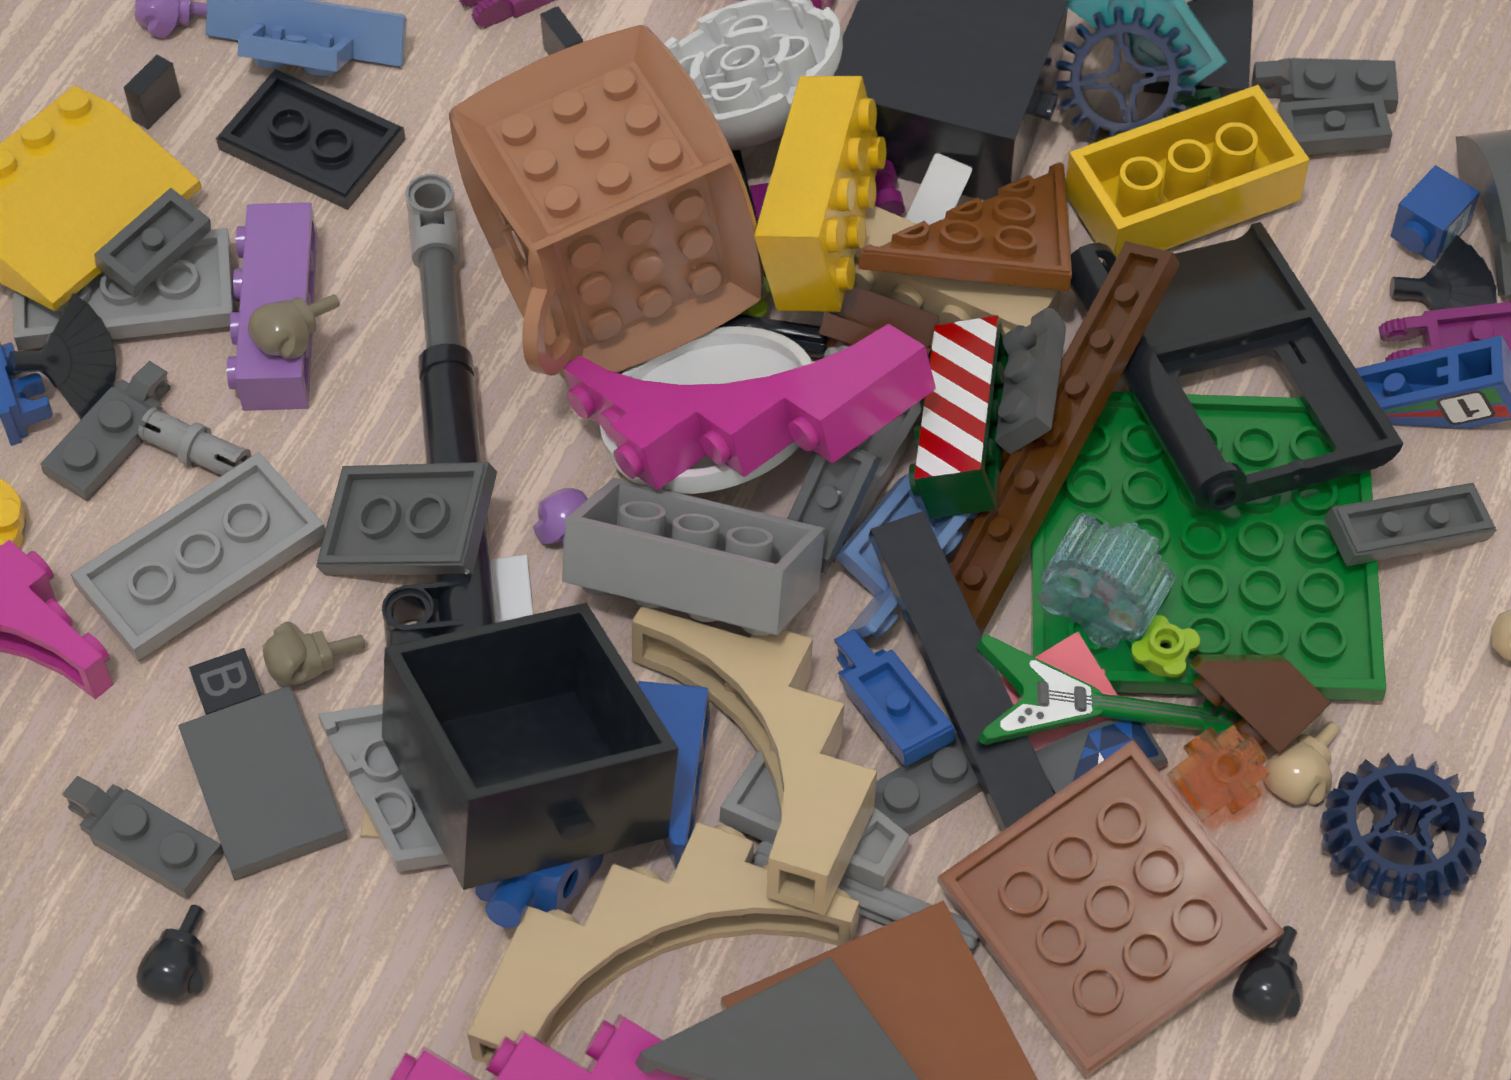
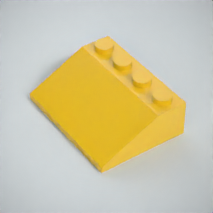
[0,85,202,311]

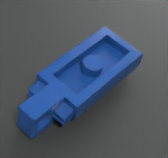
[834,629,955,767]

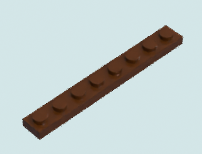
[950,241,1180,636]

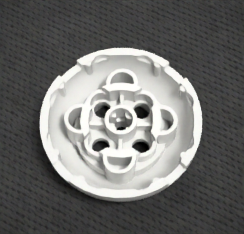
[664,0,843,151]

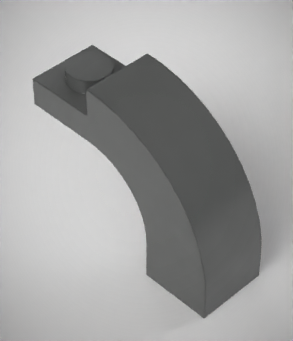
[1456,130,1511,296]

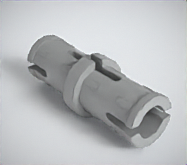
[138,407,251,475]

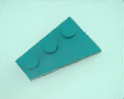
[1068,0,1227,86]

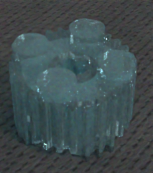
[1038,513,1177,649]

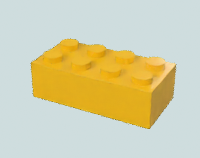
[754,76,886,312]
[1066,85,1310,259]

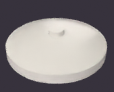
[600,326,813,494]

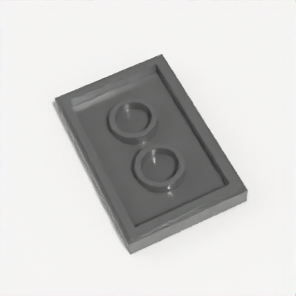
[316,462,497,575]
[178,685,348,881]

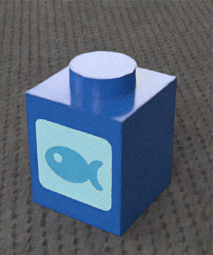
[1390,165,1480,264]

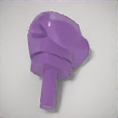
[134,0,207,39]
[533,488,588,549]

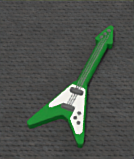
[977,635,1242,745]

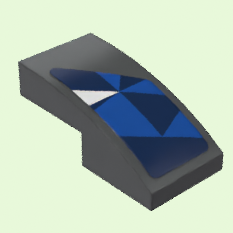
[1035,719,1168,795]

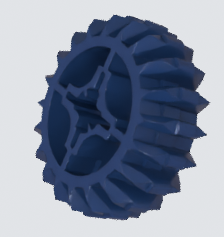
[1054,6,1197,141]
[1320,753,1487,914]

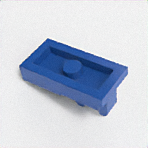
[0,342,53,446]

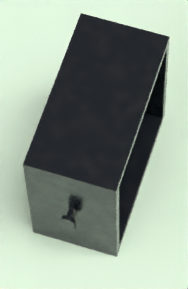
[833,0,1069,201]
[382,602,678,890]

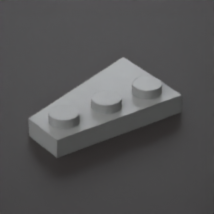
[719,750,909,892]

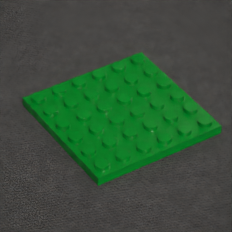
[1031,392,1386,701]

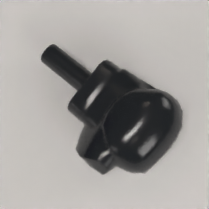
[136,904,210,1003]
[1232,926,1303,1023]

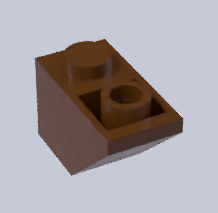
[1190,655,1331,754]

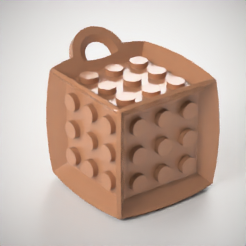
[449,25,764,380]

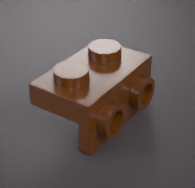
[819,286,939,355]

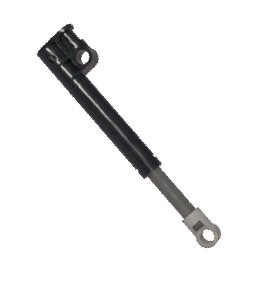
[382,174,497,647]

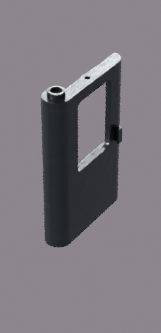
[1070,222,1404,511]

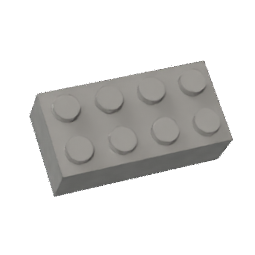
[562,478,825,636]

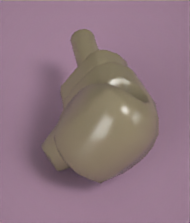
[248,294,340,360]
[263,622,365,686]

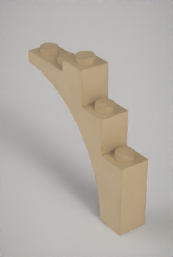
[632,606,877,916]
[467,822,860,1064]

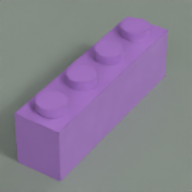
[227,202,318,411]

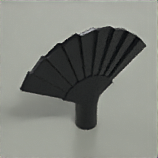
[1390,235,1497,310]
[8,293,117,419]

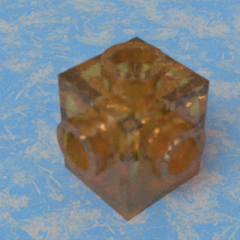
[1167,725,1269,822]

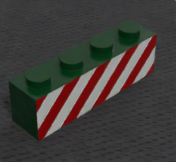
[909,315,1009,519]

